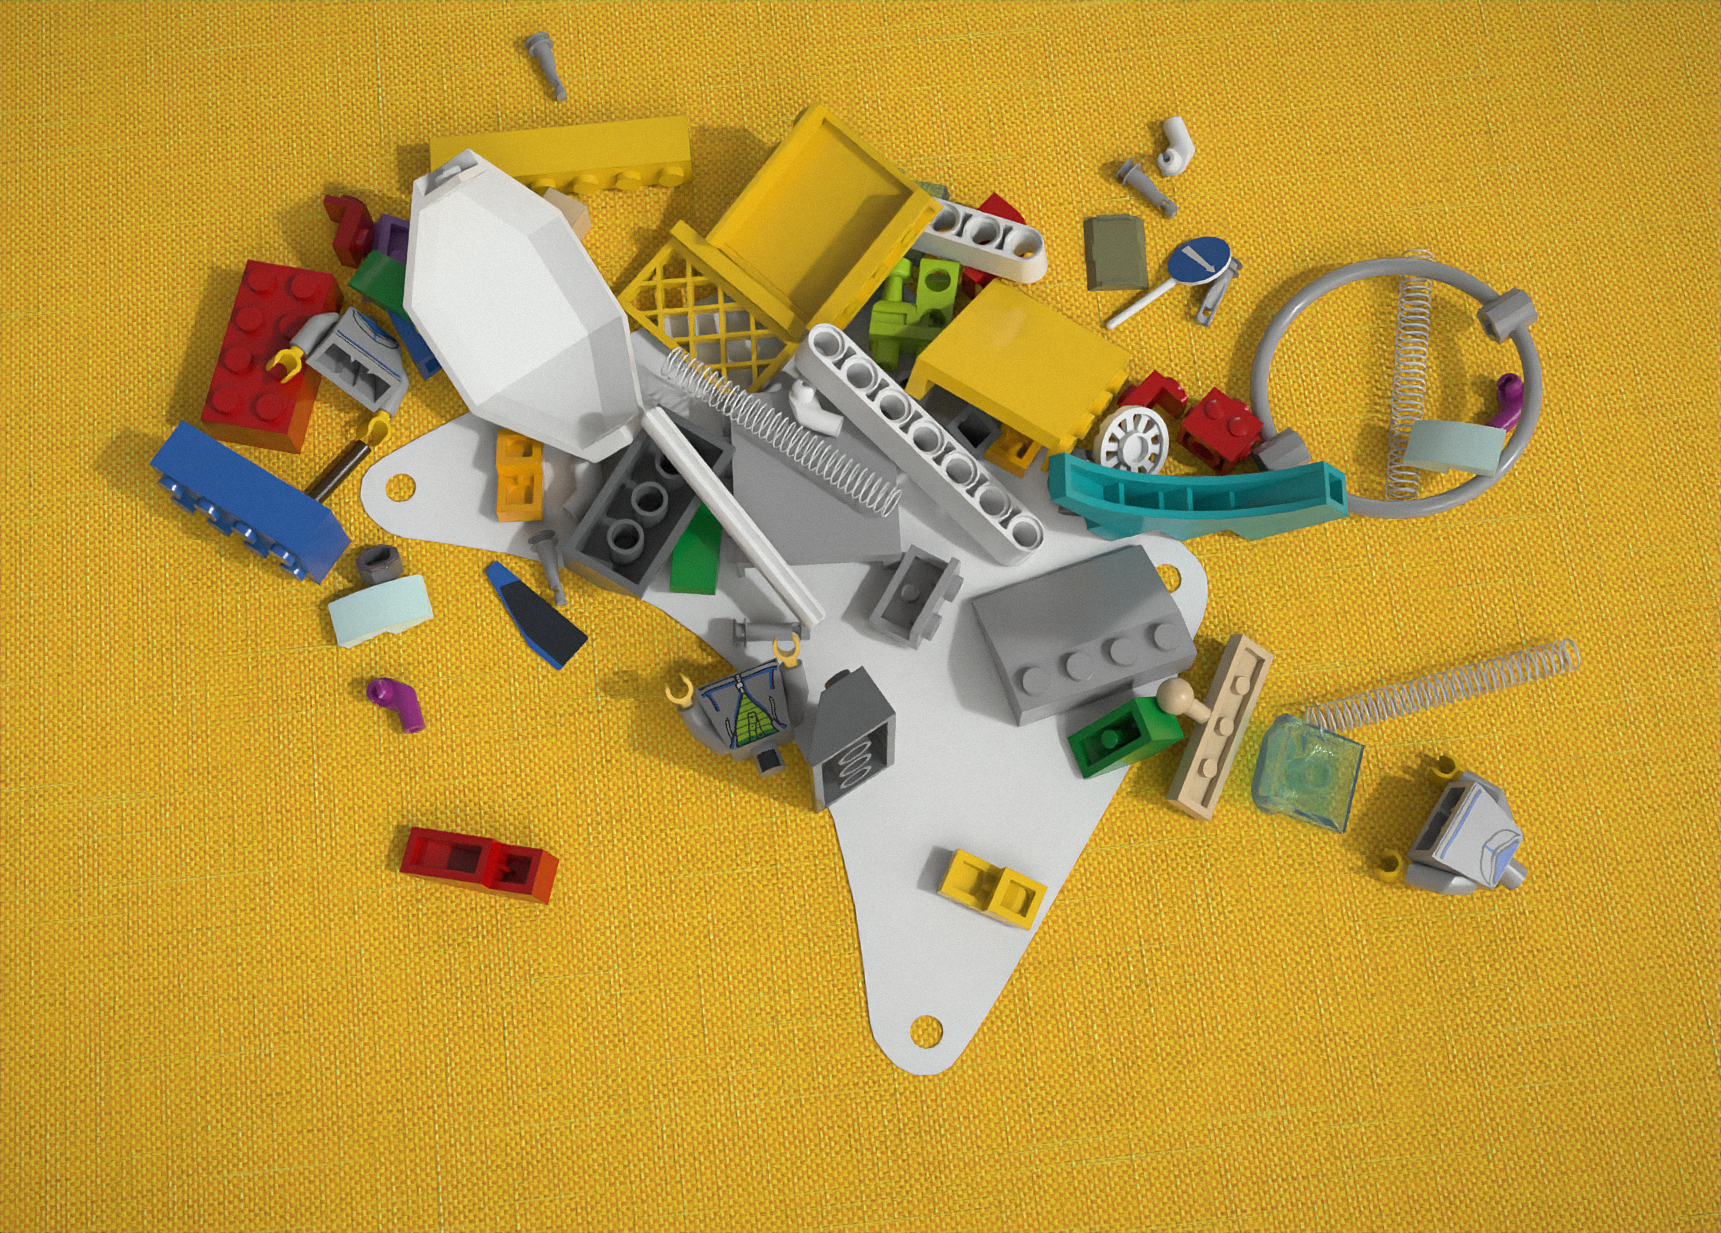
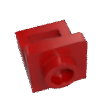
[323,194,374,269]
[1117,370,1188,428]

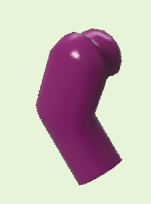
[1485,373,1524,434]
[366,677,426,734]

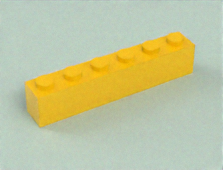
[429,115,694,198]

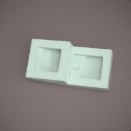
[1403,420,1506,478]
[328,574,434,649]

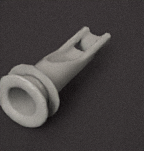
[525,32,567,101]
[1115,157,1179,219]
[1194,256,1243,327]
[528,530,568,606]
[733,618,810,648]

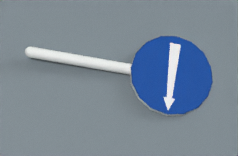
[1106,236,1231,329]

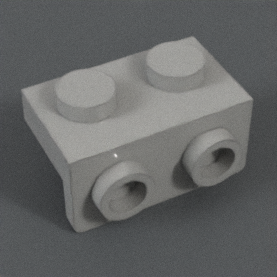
[868,545,964,651]

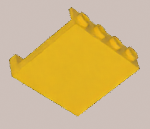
[704,100,944,331]
[904,278,1132,473]

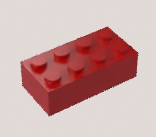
[200,259,344,455]

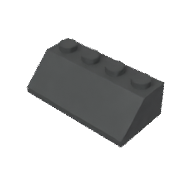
[561,403,736,600]
[807,666,896,814]

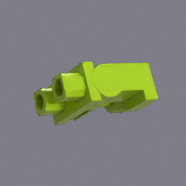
[869,258,960,372]

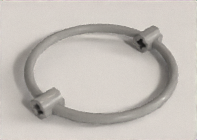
[1250,257,1543,519]

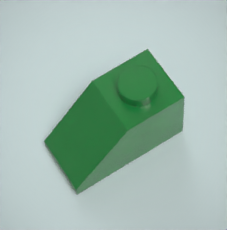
[1067,696,1185,780]

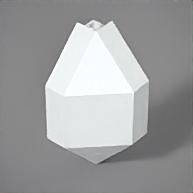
[403,148,644,464]

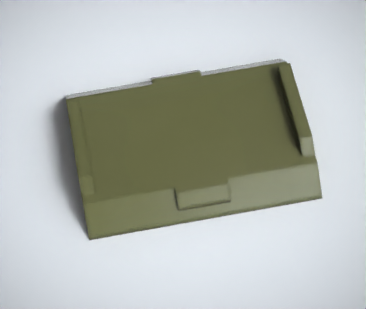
[1083,214,1149,291]

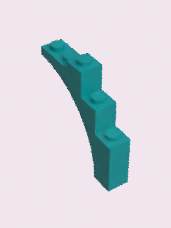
[1047,452,1349,542]

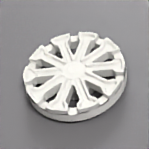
[1093,405,1169,475]

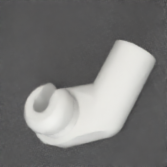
[1157,116,1195,176]
[788,378,844,438]
[561,456,604,522]

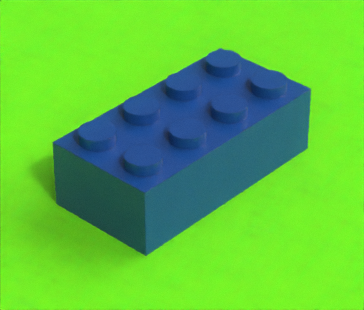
[149,420,351,585]

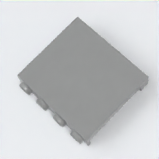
[722,387,901,578]

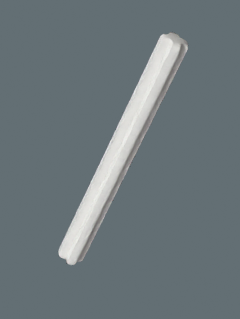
[641,406,826,630]

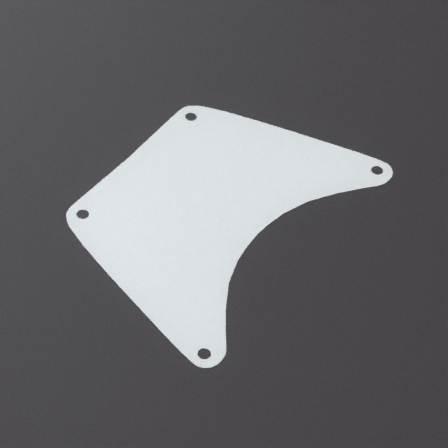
[360,278,1208,1075]

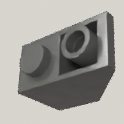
[908,384,1003,474]

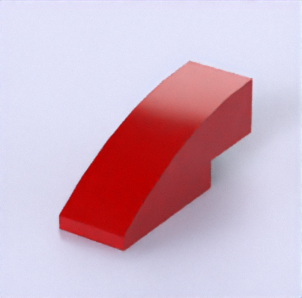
[399,827,560,905]

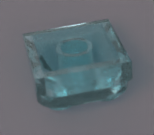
[1251,713,1365,834]

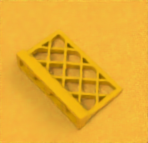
[616,219,810,401]

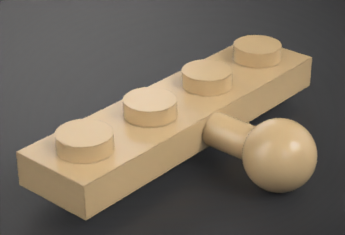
[1156,634,1274,821]

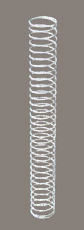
[1384,249,1434,501]
[661,347,902,518]
[1305,638,1580,740]

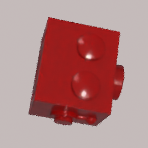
[1176,386,1264,476]

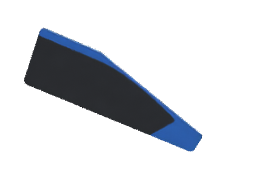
[486,561,588,670]

